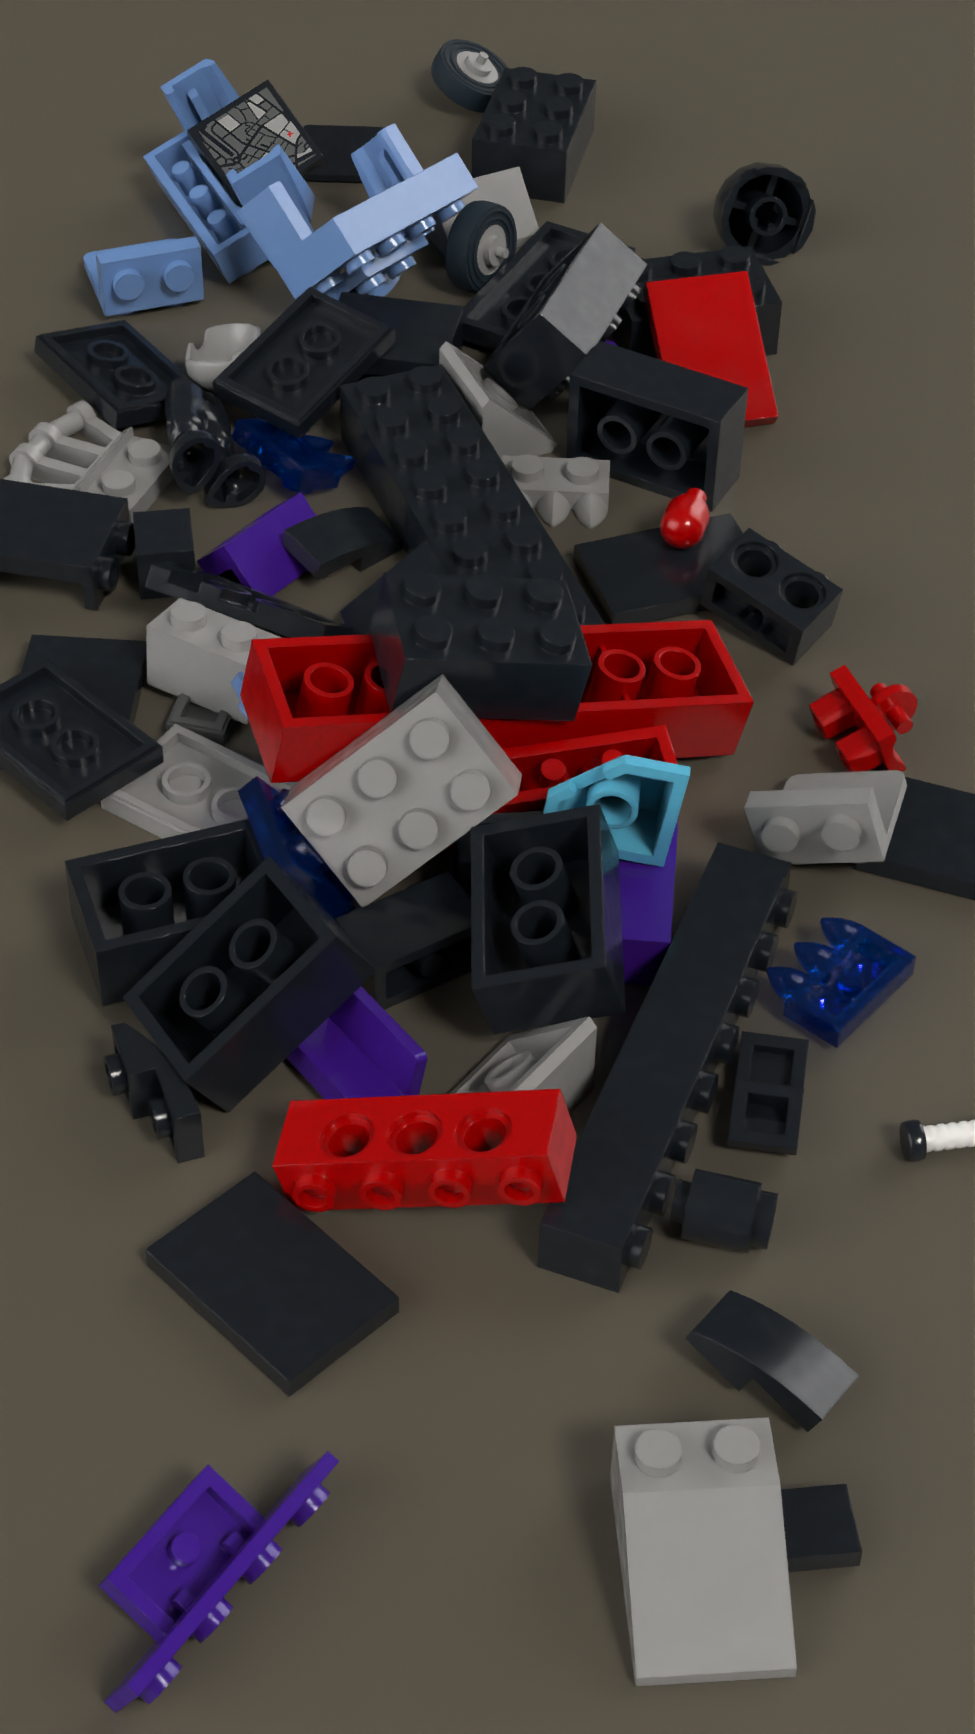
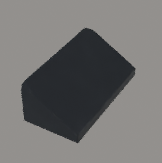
[303,125,385,183]

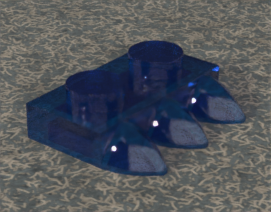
[232,418,356,494]
[767,917,916,1048]

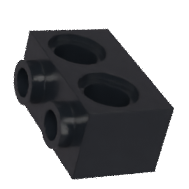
[700,528,843,666]

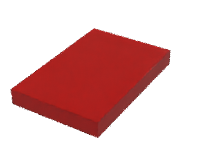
[643,271,779,427]

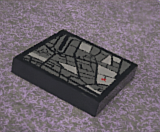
[187,79,324,208]

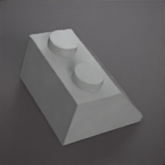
[146,598,281,725]

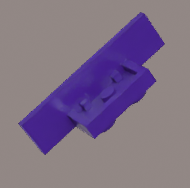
[98,1451,339,1713]

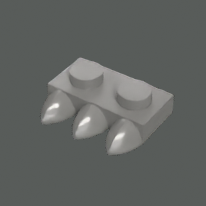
[501,454,610,529]

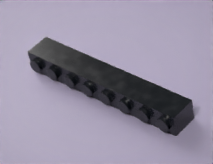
[537,842,798,1293]

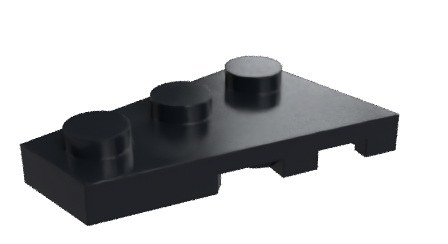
[145,564,354,638]

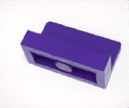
[197,492,316,596]
[287,986,428,1099]

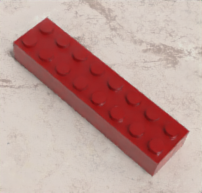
[240,620,754,783]

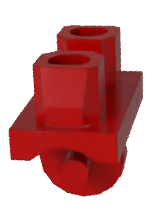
[808,665,917,772]

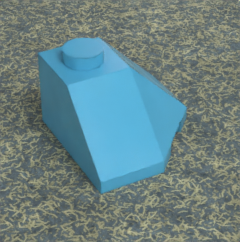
[543,754,691,867]

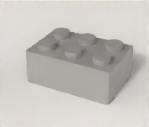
[281,674,522,907]

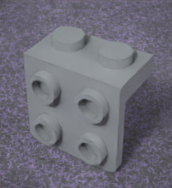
[744,770,907,865]

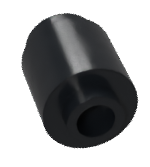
[670,1169,779,1253]

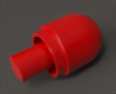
[660,488,710,549]

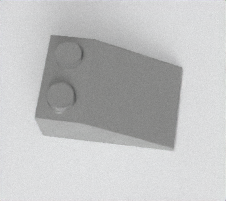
[610,1417,797,1687]

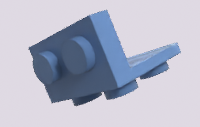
[83,236,204,316]

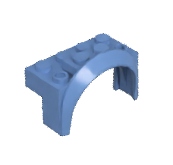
[143,59,316,284]
[237,123,479,300]

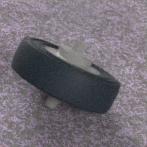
[431,39,508,113]
[445,200,517,294]

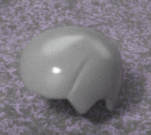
[185,323,262,392]

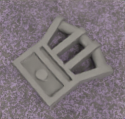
[4,400,174,523]

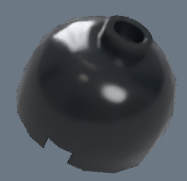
[713,162,816,266]

